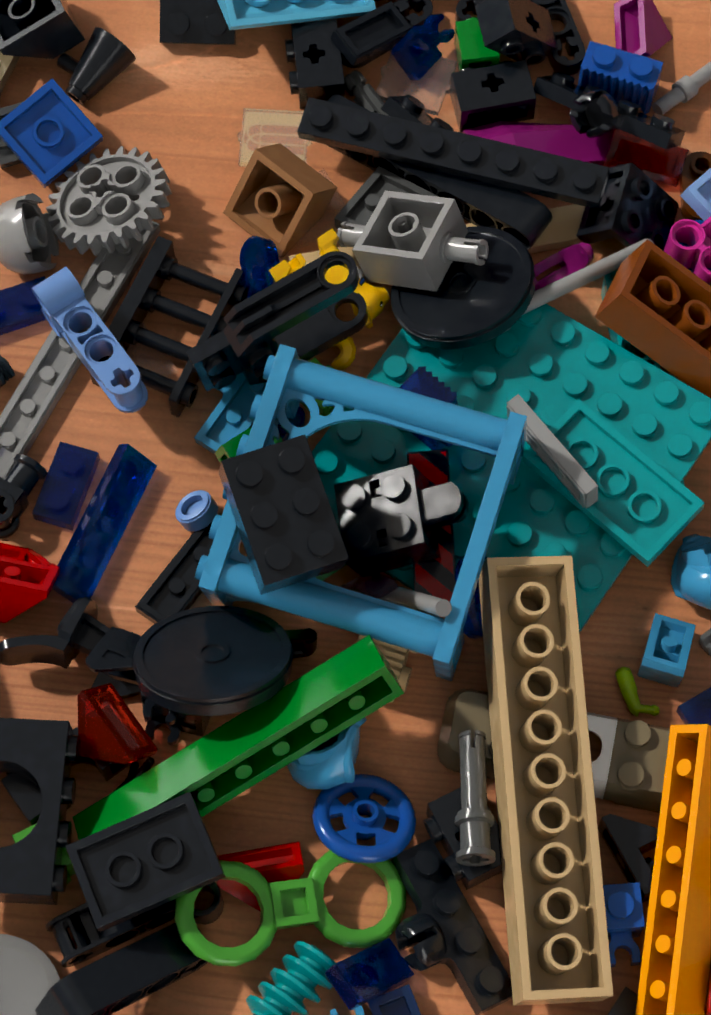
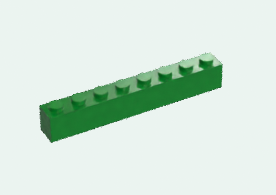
[72,635,404,840]

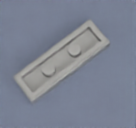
[507,394,598,509]

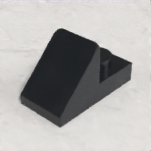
[598,814,658,903]

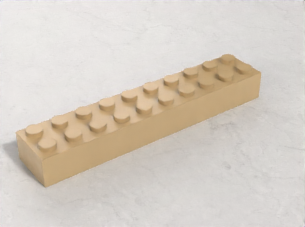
[479,556,614,1006]

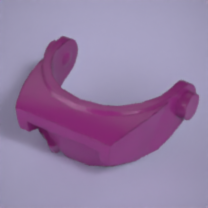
[534,242,594,291]

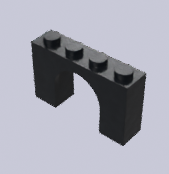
[0,718,80,905]

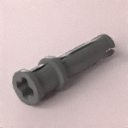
[455,730,496,867]

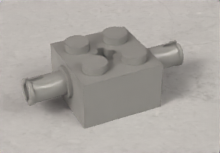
[337,190,489,292]

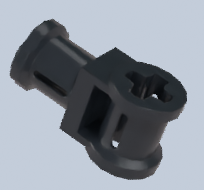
[0,454,48,538]

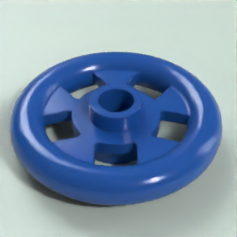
[312,774,416,863]

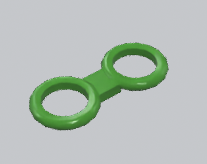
[175,845,406,967]

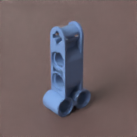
[31,266,148,413]

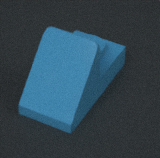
[637,613,696,688]

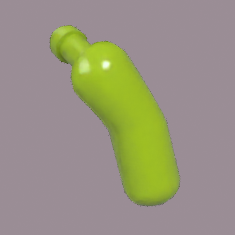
[615,667,660,716]

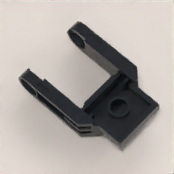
[186,251,368,392]

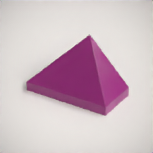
[614,0,672,57]

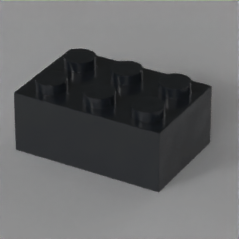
[219,434,349,595]

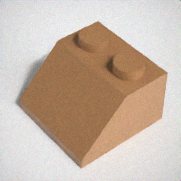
[223,143,338,258]

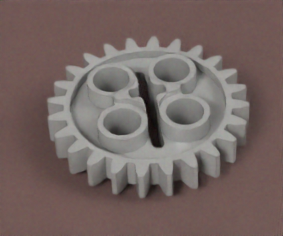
[46,146,172,256]

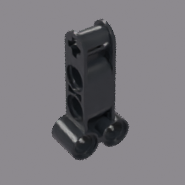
[46,882,224,968]

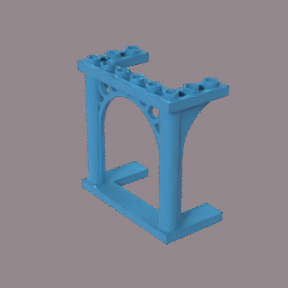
[195,344,527,681]

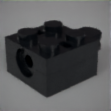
[334,464,469,577]

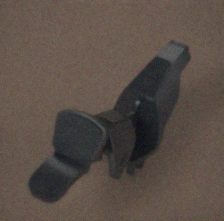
[0,596,317,746]

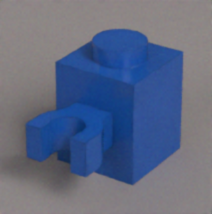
[603,882,645,967]

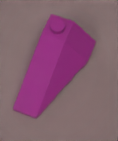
[463,121,631,168]

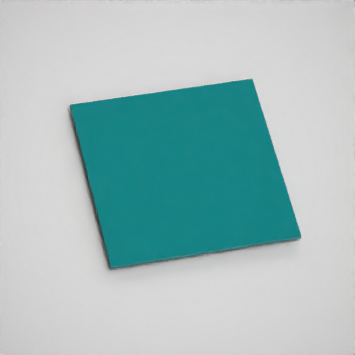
[312,304,711,634]

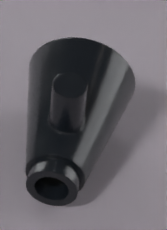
[57,27,136,105]

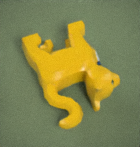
[269,228,390,370]

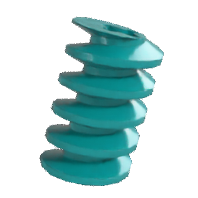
[246,941,344,1015]

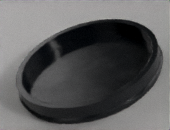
[391,226,536,349]
[132,606,294,716]

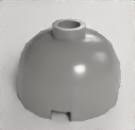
[0,193,59,275]

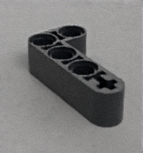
[35,923,208,1015]

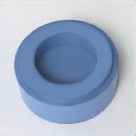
[175,490,218,532]

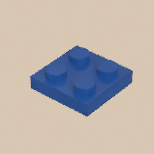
[0,78,103,188]

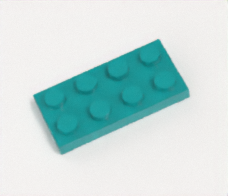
[523,399,705,567]

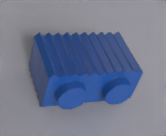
[578,41,664,114]

